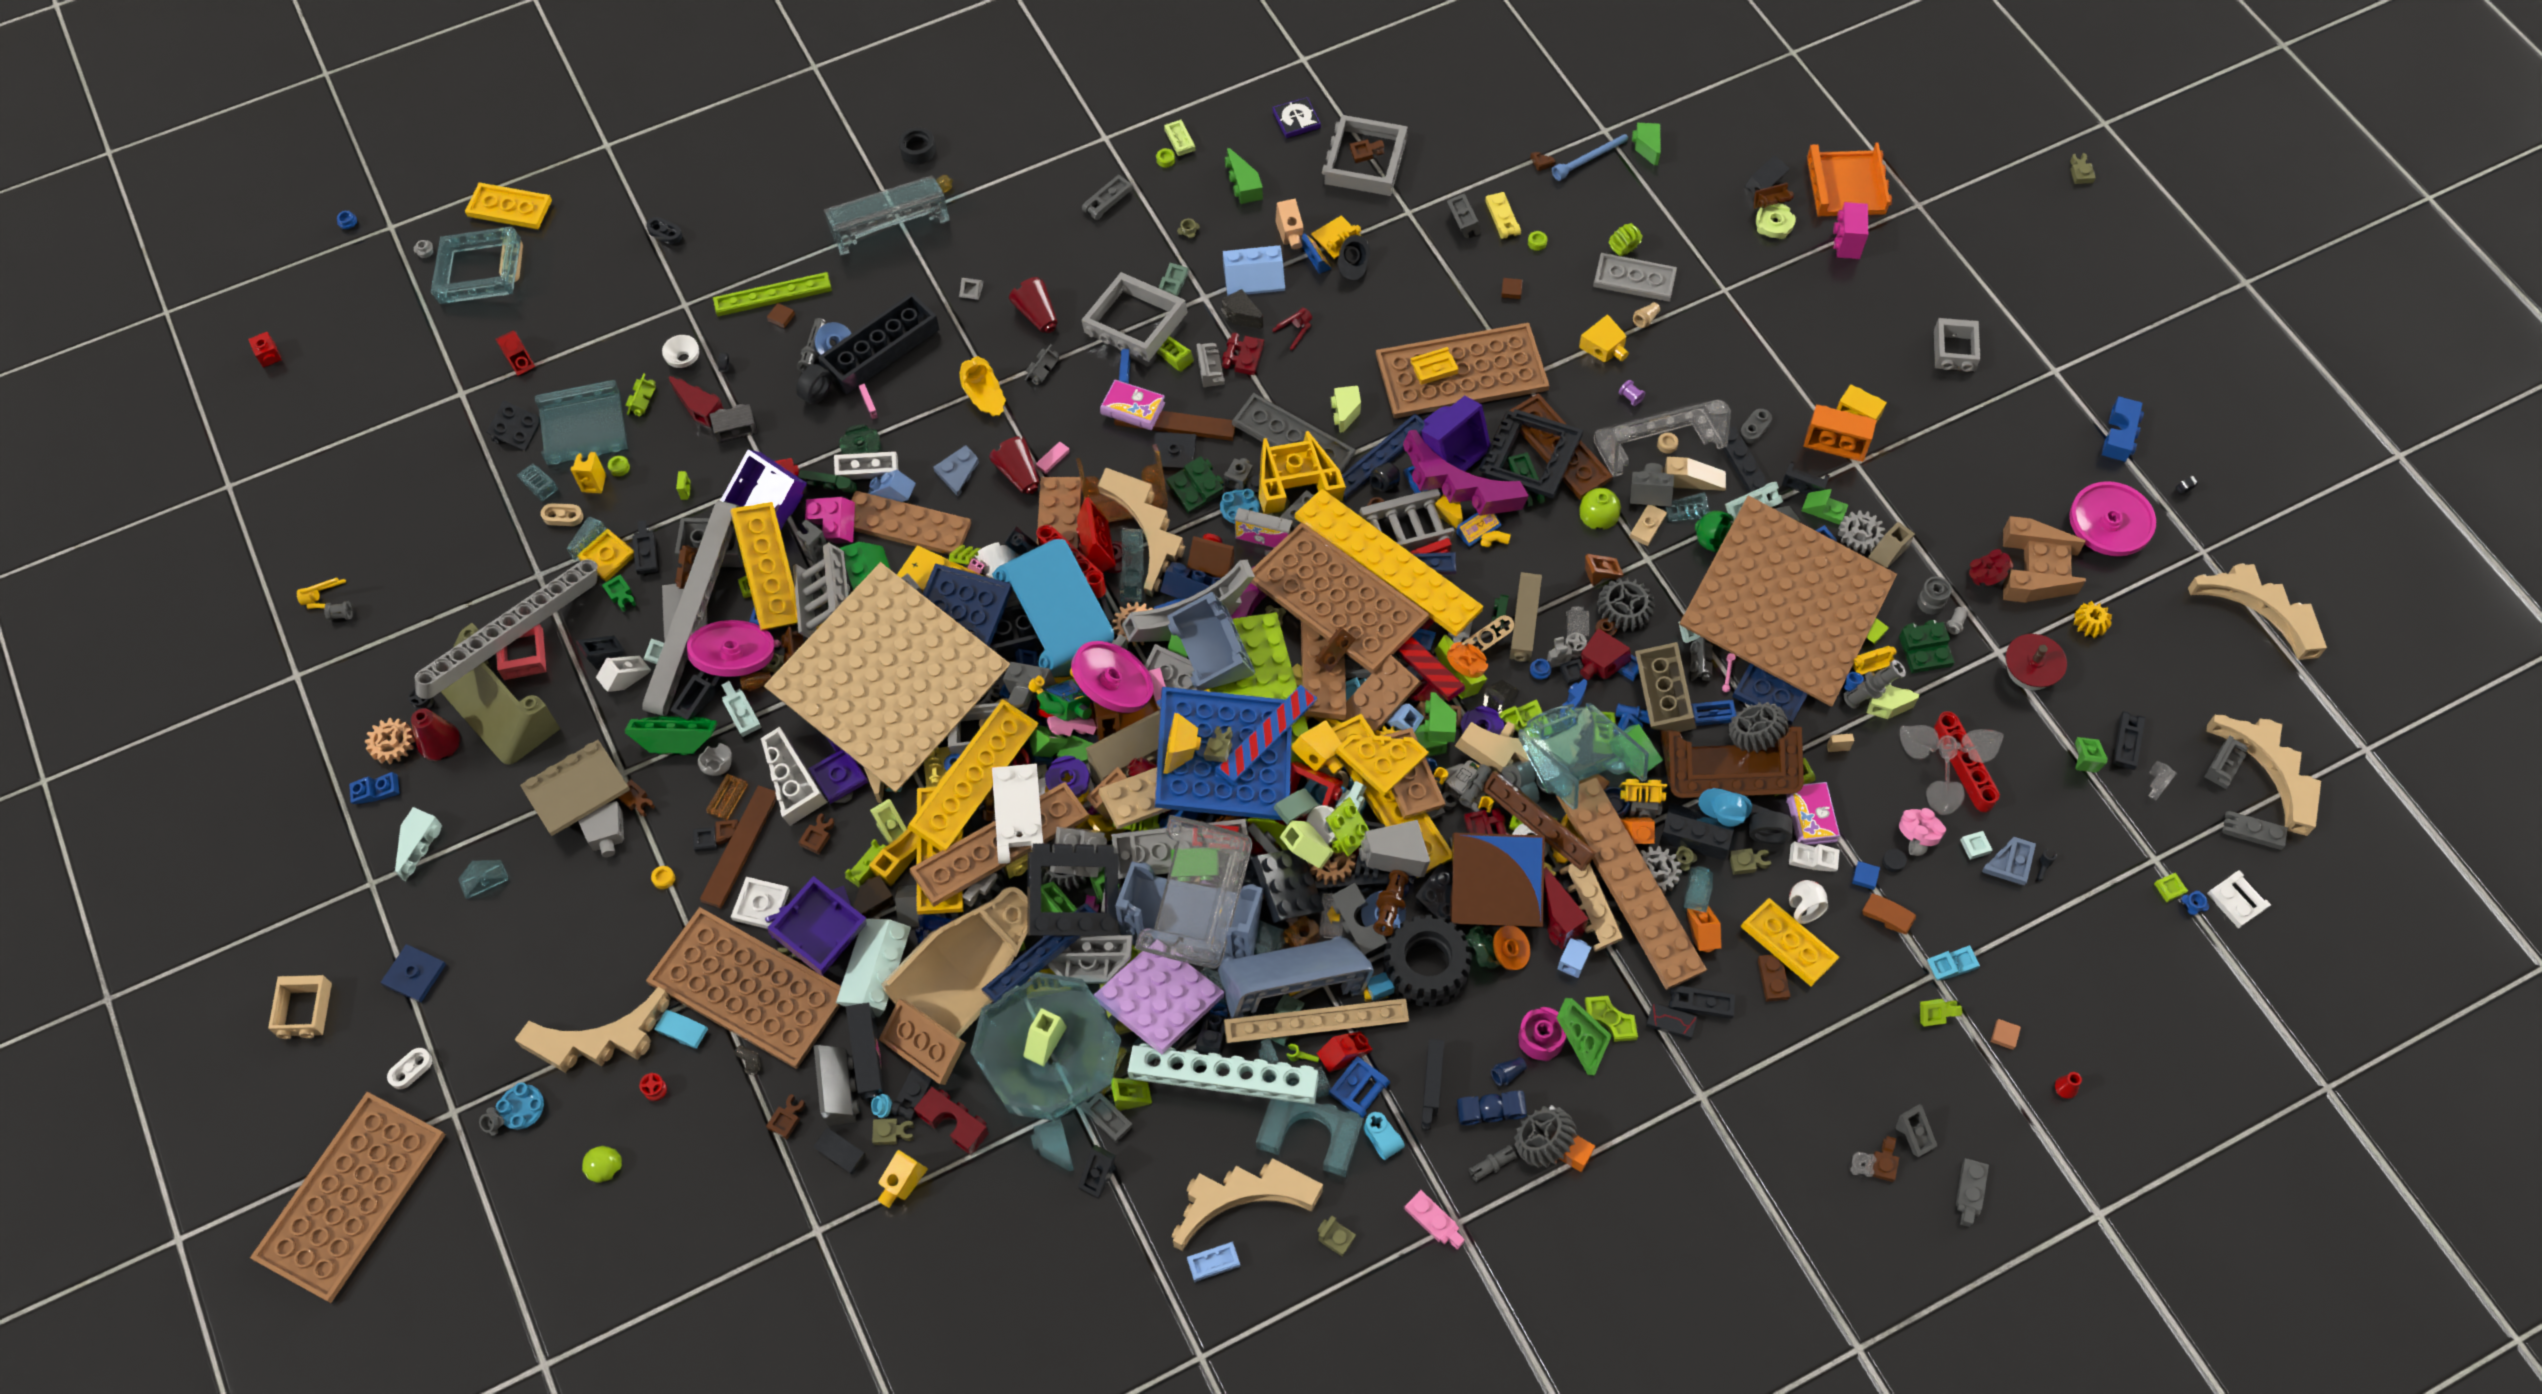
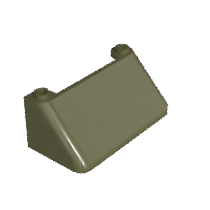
[441,623,560,765]

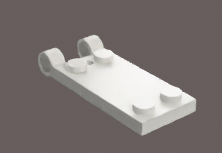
[992,764,1043,864]

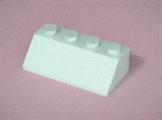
[836,919,911,1017]

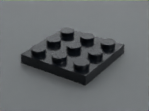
[1252,850,1325,923]

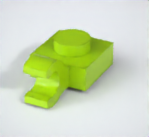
[1920,999,1962,1026]

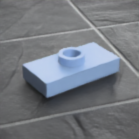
[1187,1242,1240,1282]

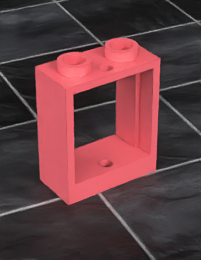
[496,623,547,680]

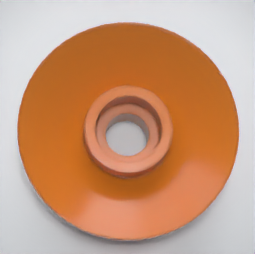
[1493,925,1530,970]

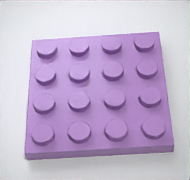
[1094,939,1224,1055]

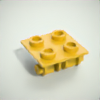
[1311,216,1361,259]
[1619,779,1667,803]

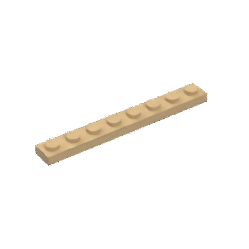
[1224,998,1409,1043]

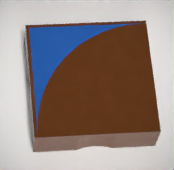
[1450,833,1545,927]

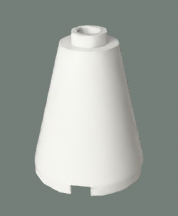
[974,542,1016,579]

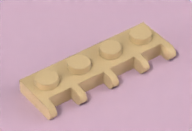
[1559,863,1624,952]

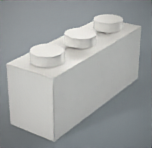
[834,452,899,480]

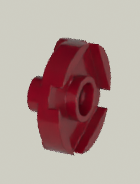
[1969,549,2013,586]

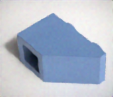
[868,470,916,502]

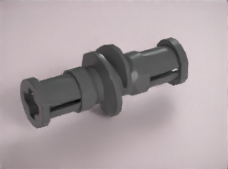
[1844,660,1906,709]

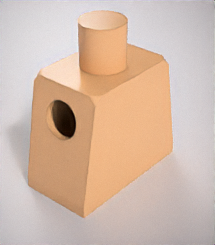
[1276,199,1303,249]

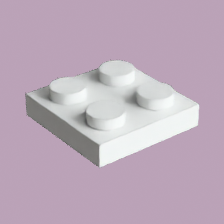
[731,877,790,929]

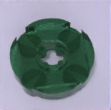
[839,424,881,455]
[1466,925,1501,969]

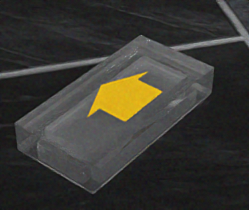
[1320,893,1343,938]

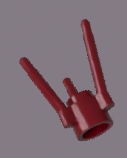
[1272,308,1312,350]

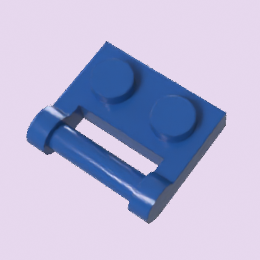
[1329,1056,1390,1119]

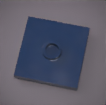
[380,944,446,1003]

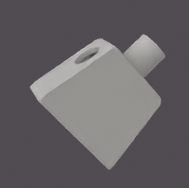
[578,801,624,857]

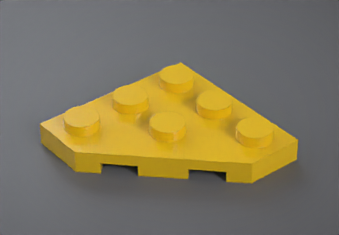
[1335,735,1429,797]

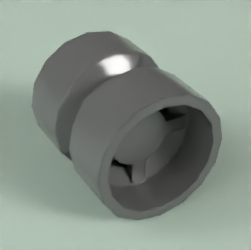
[1917,576,1952,615]

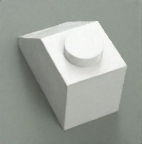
[596,656,651,692]

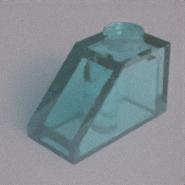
[1031,1119,1074,1171]

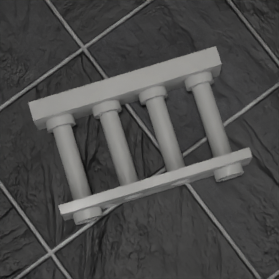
[1359,489,1455,551]
[793,543,848,638]

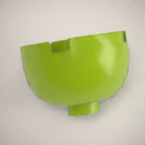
[1579,488,1621,530]

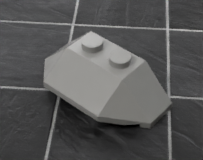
[1044,935,1133,984]

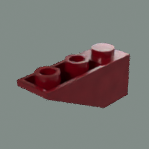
[669,376,723,428]

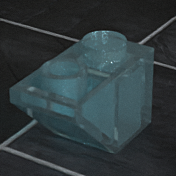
[1684,867,1713,912]

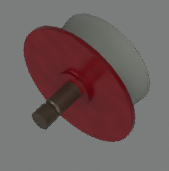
[2006,634,2067,690]

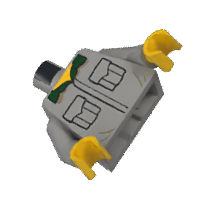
[1433,760,1496,813]

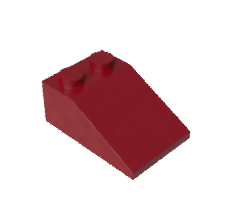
[1543,867,1588,950]

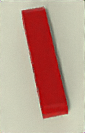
[1036,525,1106,598]
[1934,711,2000,812]

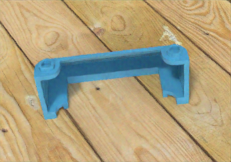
[992,539,1114,677]

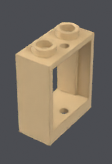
[268,975,332,1039]

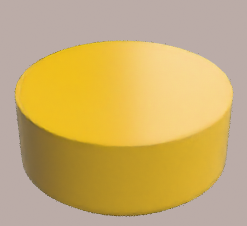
[651,866,675,889]

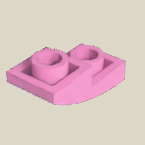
[1047,716,1097,736]

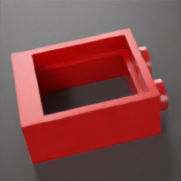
[1290,761,1343,818]

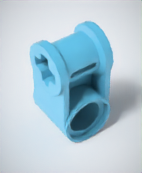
[1364,1112,1405,1160]

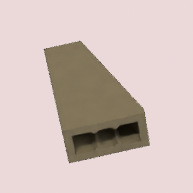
[1509,572,1542,662]

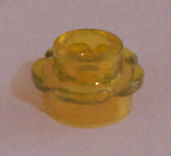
[935,175,953,192]

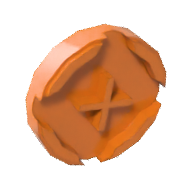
[1447,642,1488,678]

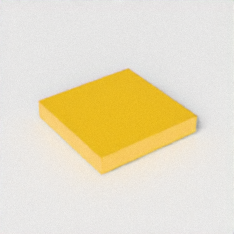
[577,528,634,582]

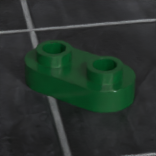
[1490,594,1509,634]

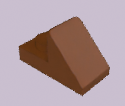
[1585,554,1624,586]

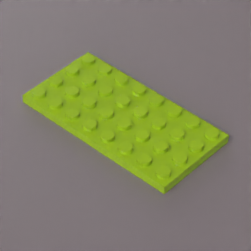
[1209,612,1309,765]

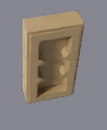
[1629,505,1667,546]

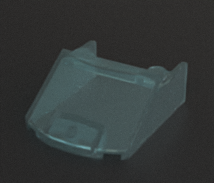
[1518,703,1649,810]

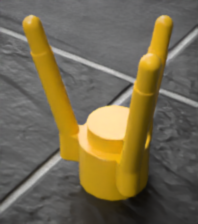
[297,578,346,609]

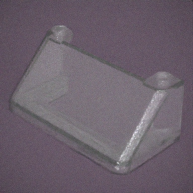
[1594,400,1731,477]
[1135,815,1252,969]

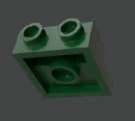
[1166,456,1224,514]
[1899,620,1955,673]

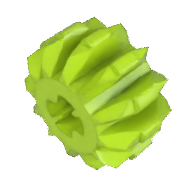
[1609,223,1643,256]

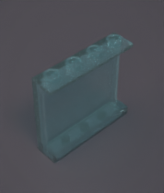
[535,380,628,465]

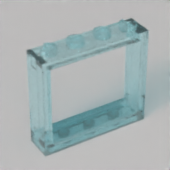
[431,226,521,304]

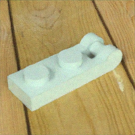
[1725,482,1783,523]

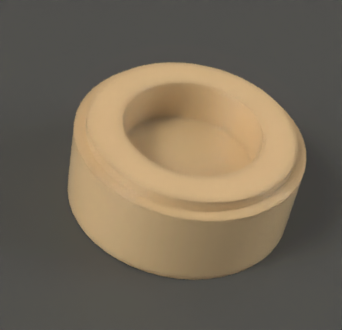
[1657,433,1678,453]

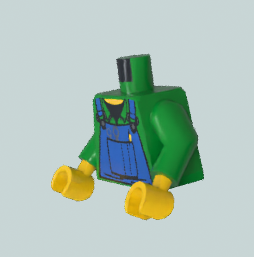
[1028,668,1092,721]

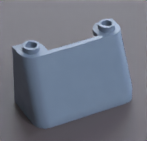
[1167,592,1255,691]

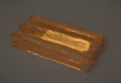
[706,774,748,821]

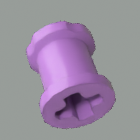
[1619,380,1645,406]

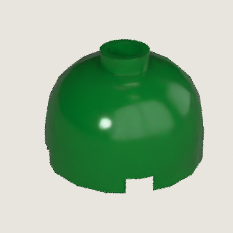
[1695,511,1734,553]

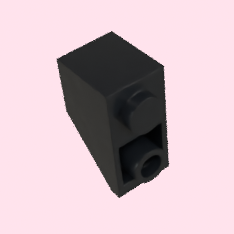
[1196,1013,1228,1055]

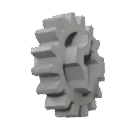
[1838,510,1885,554]
[1640,846,1682,894]

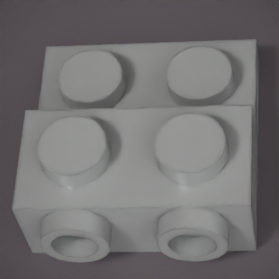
[1050,827,1107,877]

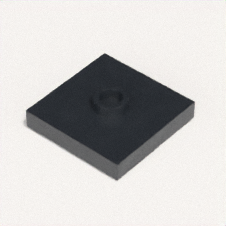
[1152,432,1196,471]

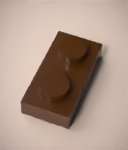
[1757,955,1790,1002]

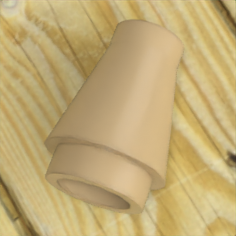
[1633,302,1660,328]

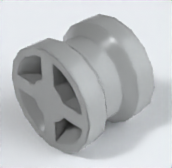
[1565,633,1587,659]

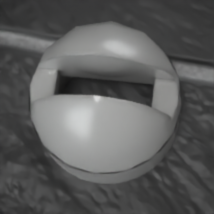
[1909,838,1928,856]

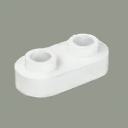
[387,1048,432,1089]

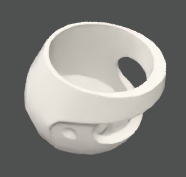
[1789,880,1828,924]

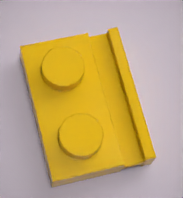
[1410,347,1459,385]

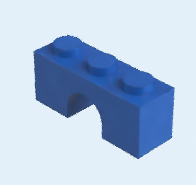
[2102,396,2144,462]

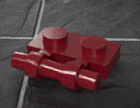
[1222,333,1264,375]
[1464,808,1510,835]

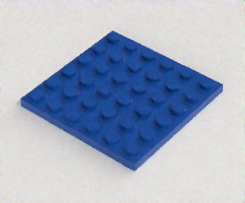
[1154,687,1292,820]

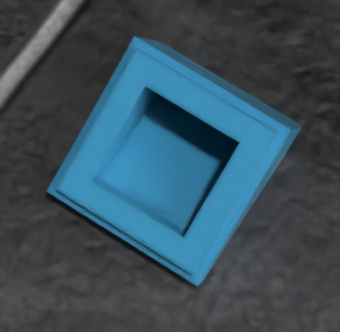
[1367,972,1395,1001]

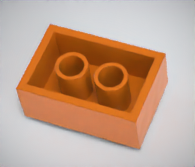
[1803,405,1877,462]

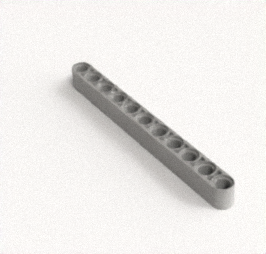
[642,500,739,716]
[415,559,598,699]

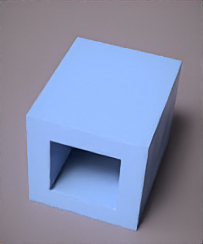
[1386,704,1424,732]
[1558,938,1591,978]

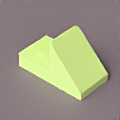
[870,799,907,844]

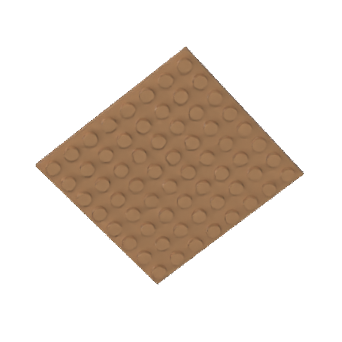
[1679,495,1897,707]

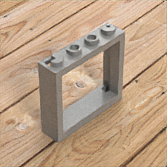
[1322,115,1407,196]
[1081,272,1188,362]

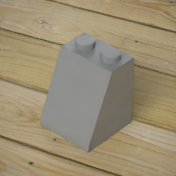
[1359,820,1430,877]

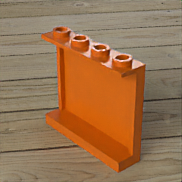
[1807,143,1892,216]

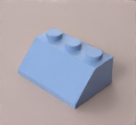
[1223,246,1285,297]

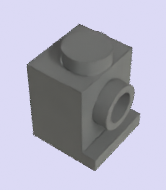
[1224,458,1253,490]
[1629,792,1662,819]

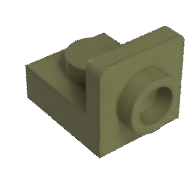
[1317,1216,1356,1257]

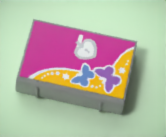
[1235,508,1293,548]

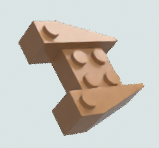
[2003,516,2086,602]

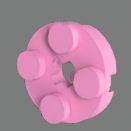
[1899,808,1946,846]

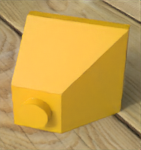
[1164,713,1201,774]

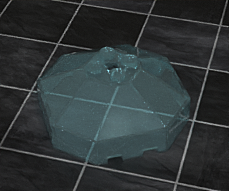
[971,972,1121,1121]

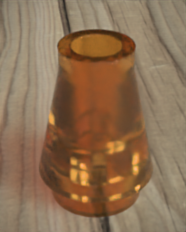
[739,671,771,692]

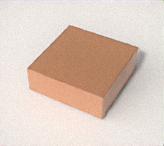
[1991,1019,2021,1050]

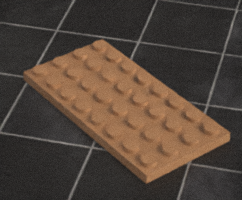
[1376,323,1550,419]
[1251,522,1429,674]
[646,907,841,1069]
[250,1092,446,1303]

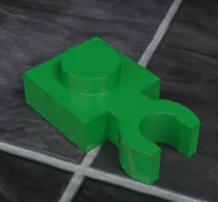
[602,574,636,612]

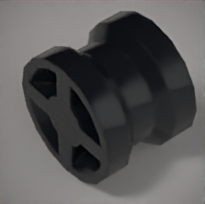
[408,688,435,711]

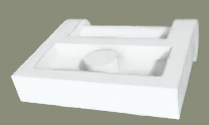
[2207,870,2271,929]

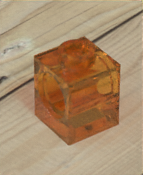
[1284,916,1320,948]

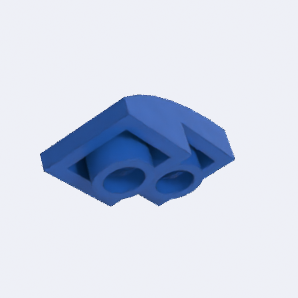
[1559,679,1587,725]
[349,772,399,804]

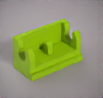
[845,839,886,887]

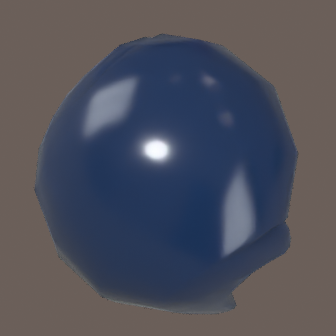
[1604,787,1631,818]

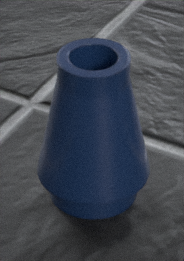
[1491,1057,1527,1086]

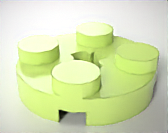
[1756,203,1795,239]

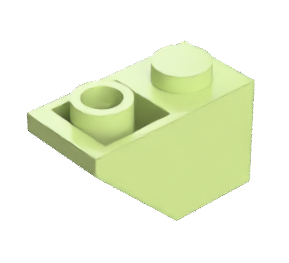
[1331,386,1361,433]
[1867,684,1919,719]
[1280,820,1334,869]
[1023,1008,1067,1067]

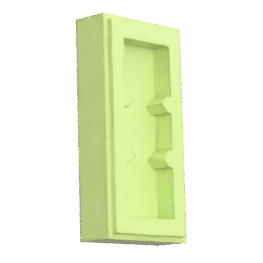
[1164,120,1196,156]

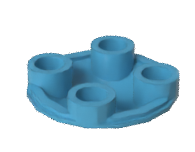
[1220,489,1260,524]
[496,1082,544,1130]

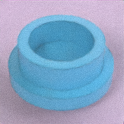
[871,1094,892,1118]

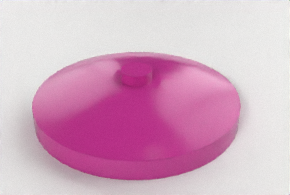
[2070,482,2156,556]
[687,620,774,676]
[1071,641,1153,713]

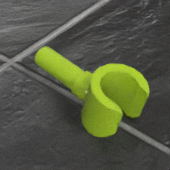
[1286,1044,1319,1062]

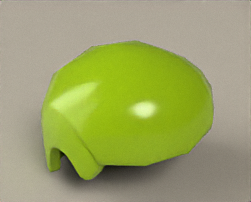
[582,1146,622,1183]

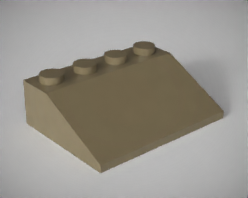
[520,740,630,836]

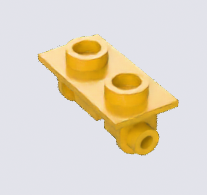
[1852,646,1896,675]

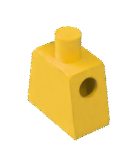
[1579,315,1629,362]
[1291,720,1344,775]
[878,1150,928,1208]

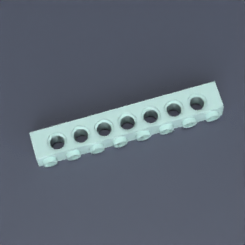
[1128,1044,1319,1105]

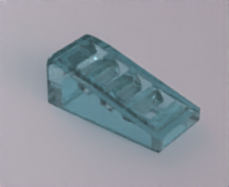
[517,463,558,501]
[1666,492,1710,521]
[567,517,606,561]

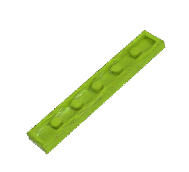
[713,272,832,317]

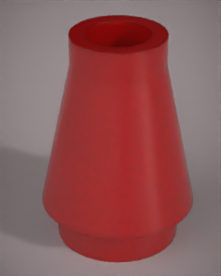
[2055,1072,2082,1099]

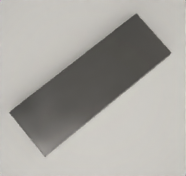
[1232,393,1356,473]

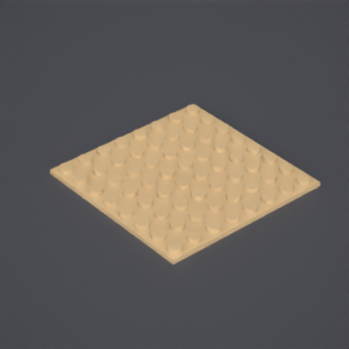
[764,562,1010,792]

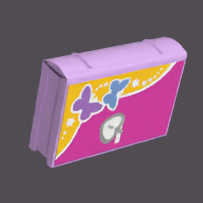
[1100,380,1165,430]
[1786,782,1840,845]

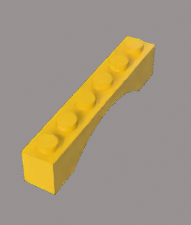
[869,765,953,887]

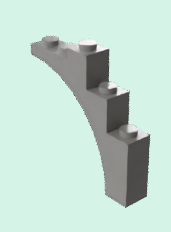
[1122,560,1255,642]

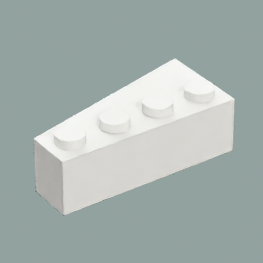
[761,727,827,826]

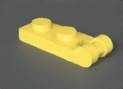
[1485,192,1521,239]

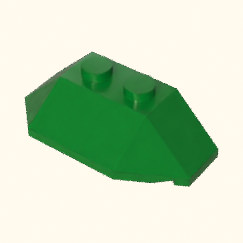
[625,717,717,755]

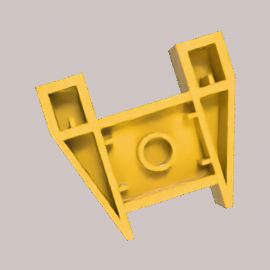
[1258,431,1346,514]

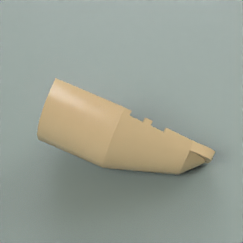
[881,887,1027,1038]

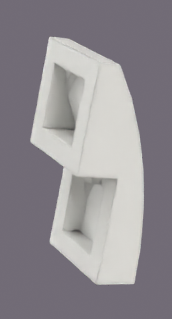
[1789,841,1839,871]

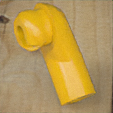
[1480,531,1511,547]

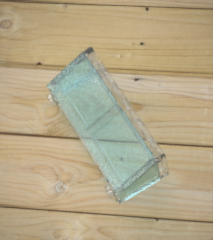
[824,175,949,255]

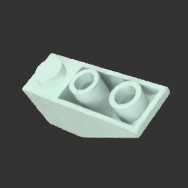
[395,807,442,881]

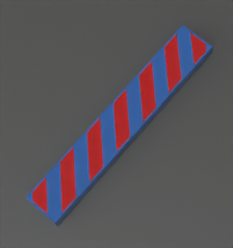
[1216,685,1317,785]

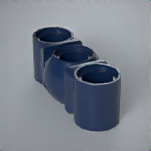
[1457,1091,1527,1125]

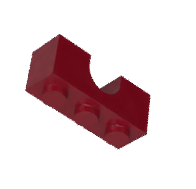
[914,1087,989,1155]

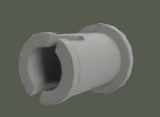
[1946,607,1968,634]

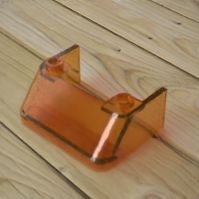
[1076,444,1168,522]

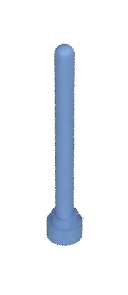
[1552,134,1628,181]

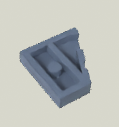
[934,445,979,496]
[1982,837,2036,886]

